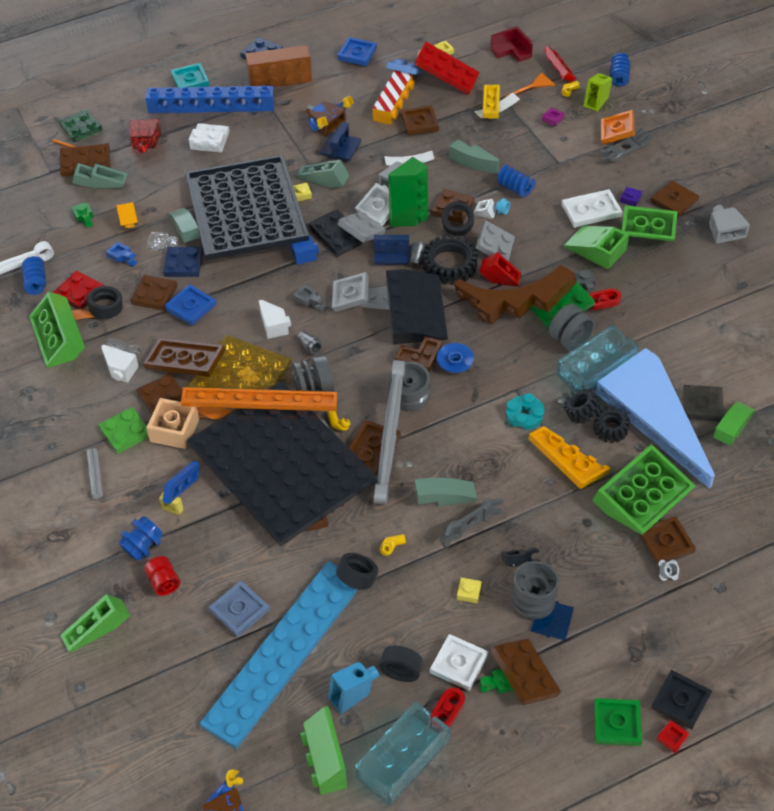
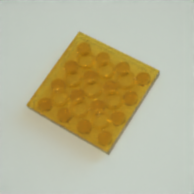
[188,335,292,409]

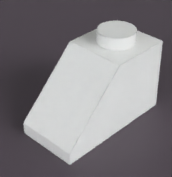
[259,300,291,339]
[101,345,139,383]

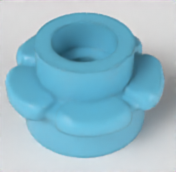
[496,198,510,215]

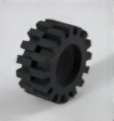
[563,388,602,424]
[593,406,630,443]

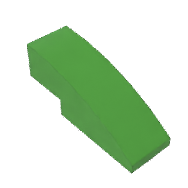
[713,402,755,446]

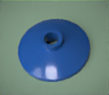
[437,343,474,373]

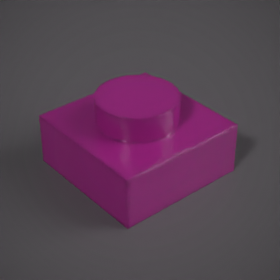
[542,107,565,127]

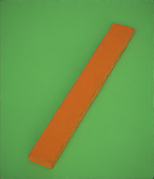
[181,387,338,411]

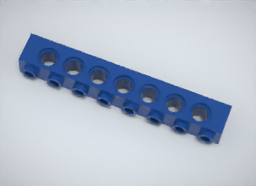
[145,86,275,113]

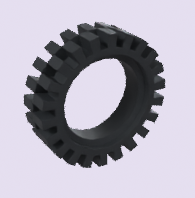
[423,235,478,285]

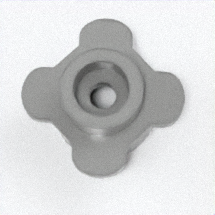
[658,560,679,581]

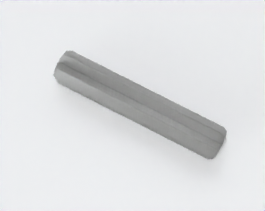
[87,448,103,499]

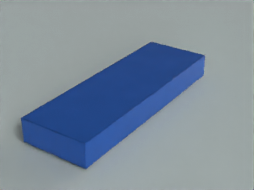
[163,461,200,504]

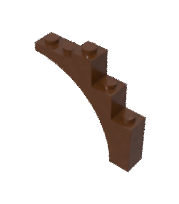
[454,264,576,324]

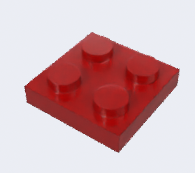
[53,270,104,309]

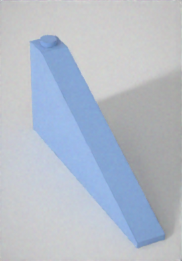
[596,348,715,488]

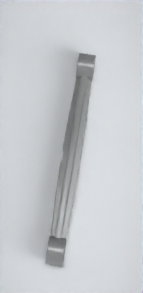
[374,360,406,505]

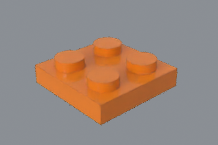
[601,110,635,145]

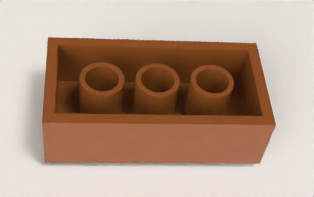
[246,45,312,87]

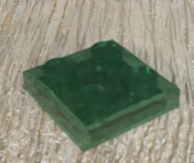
[59,109,102,143]

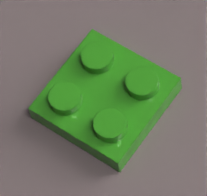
[98,407,149,454]

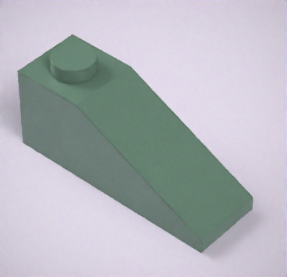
[295,160,350,188]

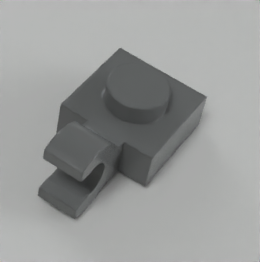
[574,269,596,294]
[293,285,325,312]

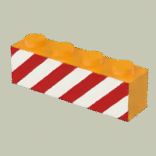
[372,70,414,125]

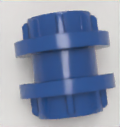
[119,516,163,561]

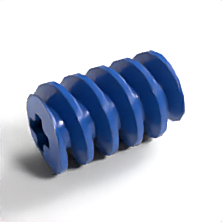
[610,53,631,87]
[498,164,536,197]
[22,256,47,295]

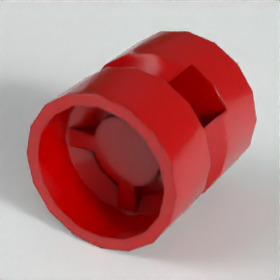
[144,556,181,596]

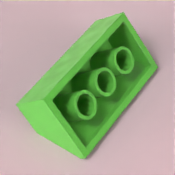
[29,291,85,368]

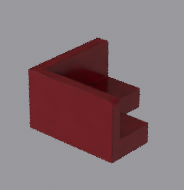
[490,26,533,62]

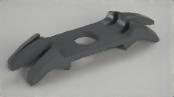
[599,127,654,162]
[439,499,504,548]

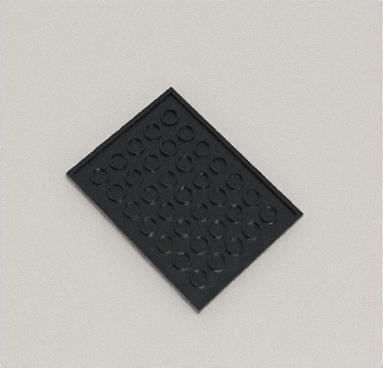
[185,154,309,260]
[187,381,377,546]

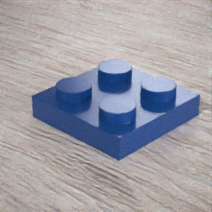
[338,37,377,66]
[165,284,217,326]

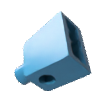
[328,662,379,714]

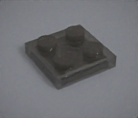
[683,385,724,422]

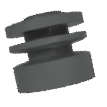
[292,354,334,392]
[511,561,559,619]

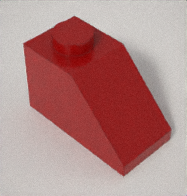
[479,252,521,287]

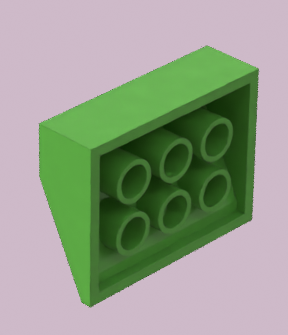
[592,444,696,535]

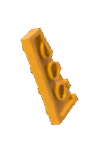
[528,426,611,489]

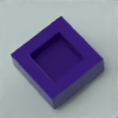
[620,187,642,207]

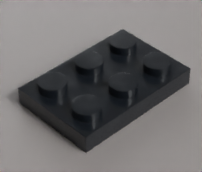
[309,209,366,257]

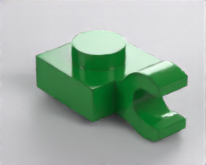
[71,202,94,228]
[479,669,514,695]

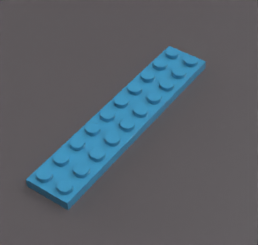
[200,561,359,750]

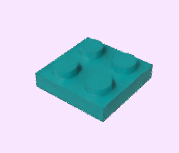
[171,63,210,88]

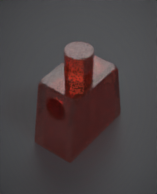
[128,119,161,153]

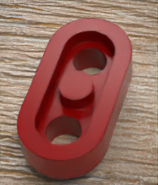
[589,288,622,310]
[431,688,465,730]

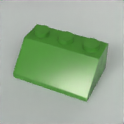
[621,206,678,241]
[300,706,347,795]

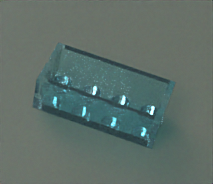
[556,324,639,393]
[355,701,451,807]

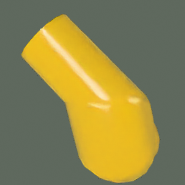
[561,81,580,97]
[327,411,350,431]
[380,534,406,556]

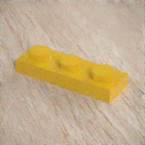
[483,85,500,119]

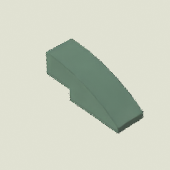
[449,139,499,174]
[72,163,128,189]
[168,208,200,243]
[415,478,477,506]

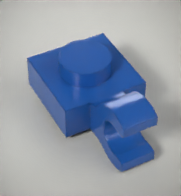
[106,242,138,267]

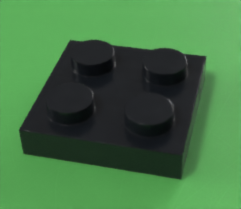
[651,670,712,730]

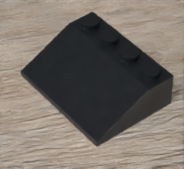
[386,269,448,345]

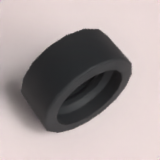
[441,201,474,236]
[88,286,123,319]
[336,553,379,590]
[379,645,424,682]

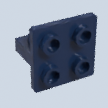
[320,122,361,161]
[374,235,409,265]

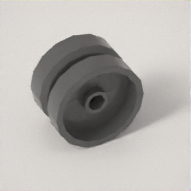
[548,304,595,352]
[389,362,430,411]

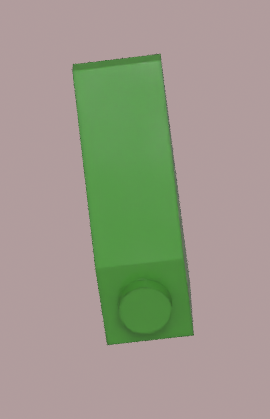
[60,594,131,652]

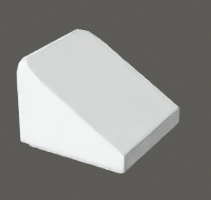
[473,199,497,219]

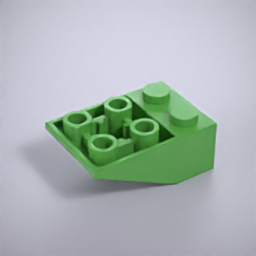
[564,226,629,269]

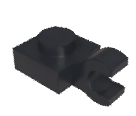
[501,547,540,567]

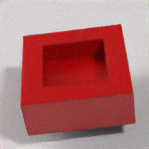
[657,720,690,754]

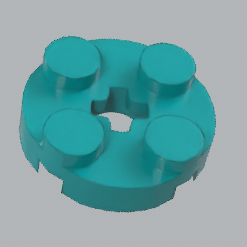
[506,393,545,430]

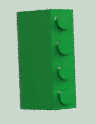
[388,157,428,227]

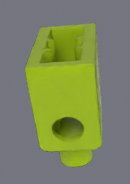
[583,73,612,112]

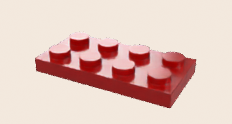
[414,41,480,95]

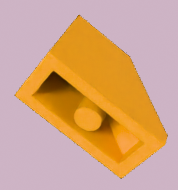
[116,202,138,229]

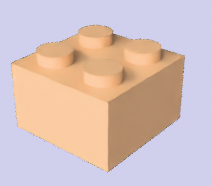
[147,398,199,449]

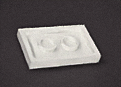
[561,189,623,228]

